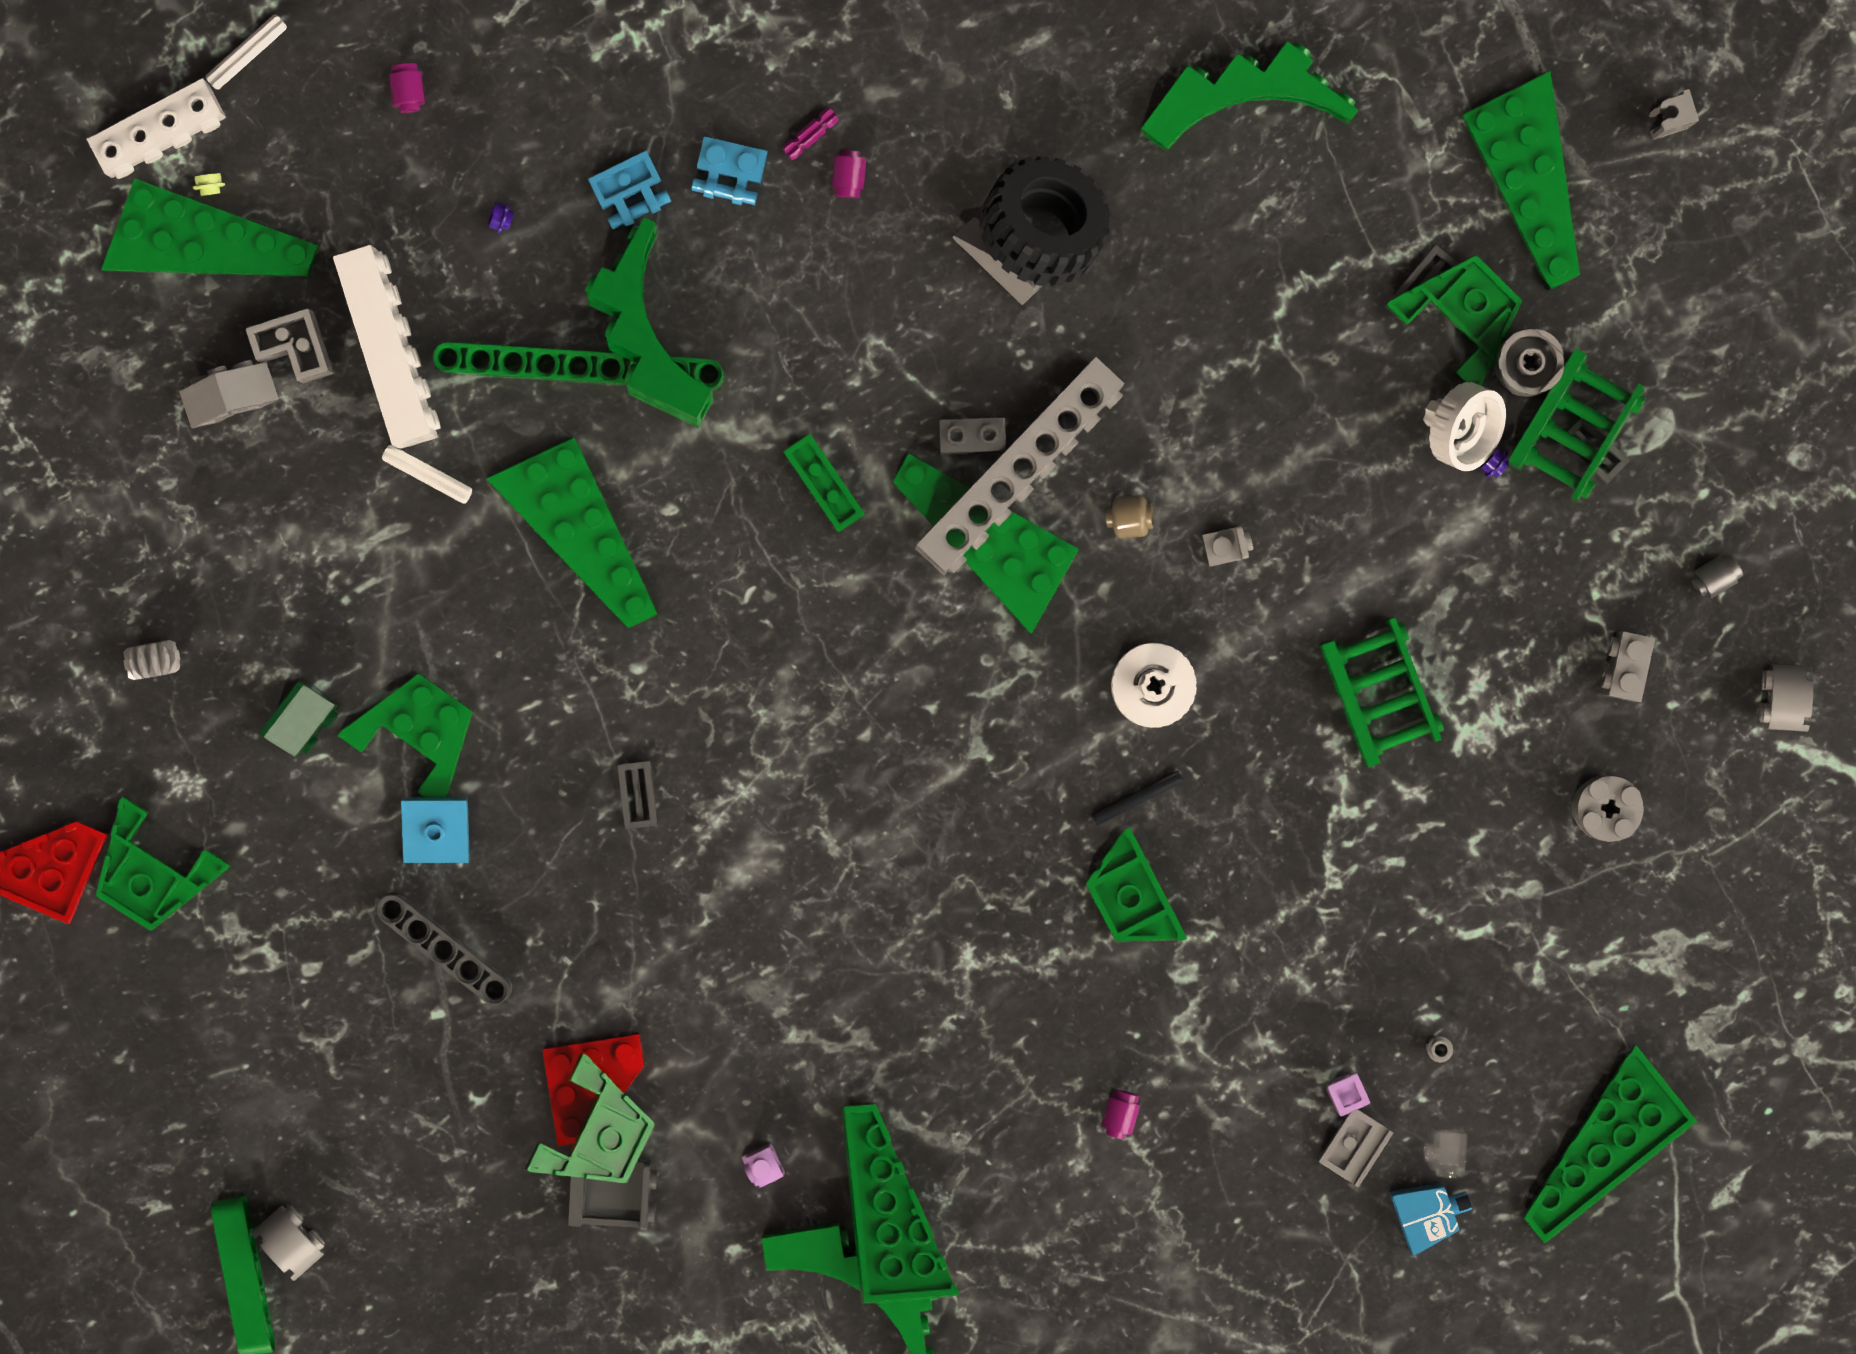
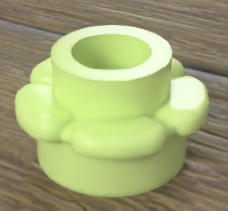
[193,173,225,196]

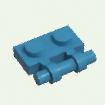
[692,136,768,206]
[588,151,671,230]

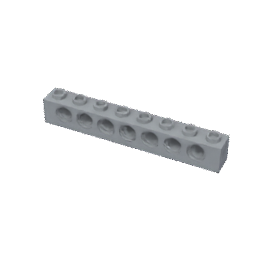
[915,357,1125,576]

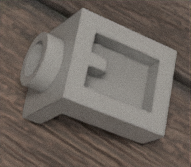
[1202,526,1253,567]

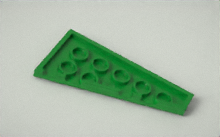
[1461,71,1580,290]
[893,454,1079,634]
[1522,1044,1697,1244]
[841,1104,960,1304]

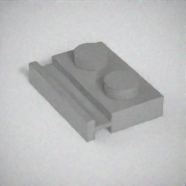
[1318,1109,1393,1188]

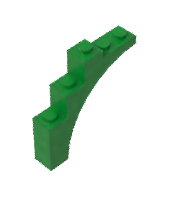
[1140,41,1358,152]
[585,217,713,428]
[761,1221,938,1354]

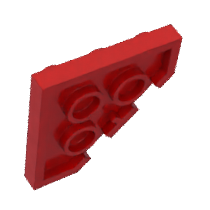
[0,821,108,924]
[542,1033,645,1146]

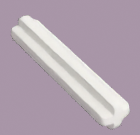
[206,14,287,89]
[382,445,472,503]

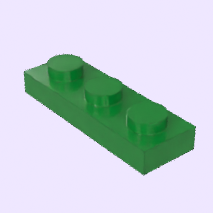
[784,434,865,533]

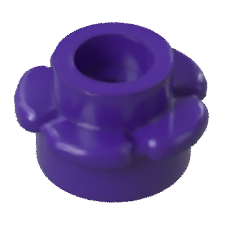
[488,202,514,234]
[1479,448,1509,478]

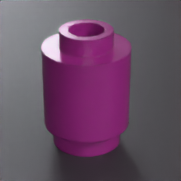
[389,63,425,113]
[832,150,866,198]
[1101,1089,1140,1139]

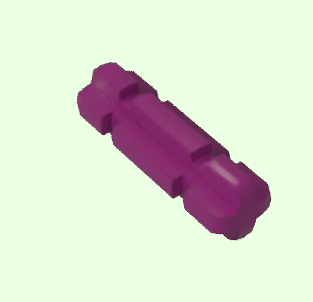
[782,107,839,160]

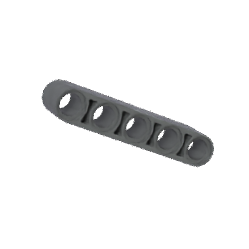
[377,893,512,1005]

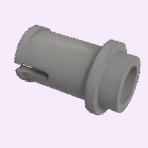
[1426,1036,1453,1063]

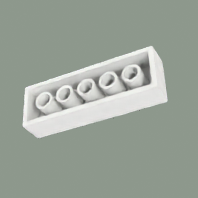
[333,245,441,449]

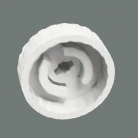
[1423,382,1506,471]
[1111,643,1197,728]

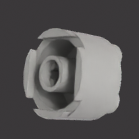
[1493,329,1564,397]
[1759,664,1813,732]
[1572,775,1644,842]
[251,1205,325,1281]

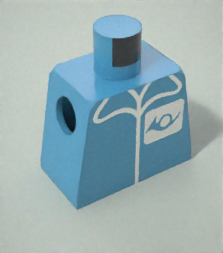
[1389,1183,1472,1255]

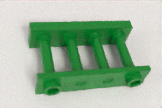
[1508,348,1647,504]
[1319,617,1444,768]

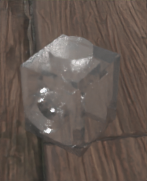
[1423,1128,1467,1178]

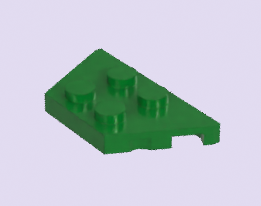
[1085,827,1187,942]

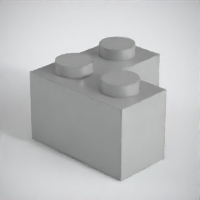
[246,308,334,384]
[179,360,279,429]

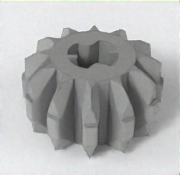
[123,640,181,680]

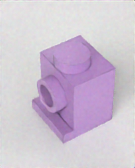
[1327,1073,1370,1116]
[741,1143,785,1188]

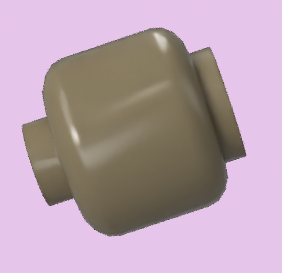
[1106,495,1154,538]

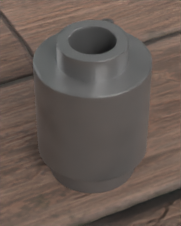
[1692,554,1743,599]

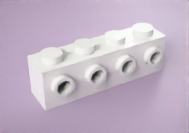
[87,79,226,179]

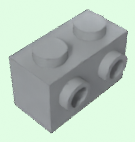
[1601,631,1655,702]

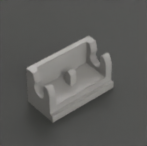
[1649,89,1699,140]

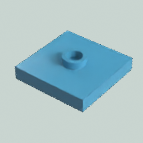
[401,797,470,863]

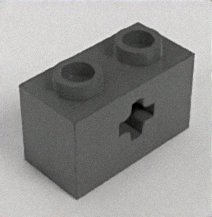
[940,418,1006,455]

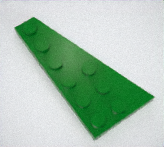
[101,178,319,277]
[487,438,658,628]

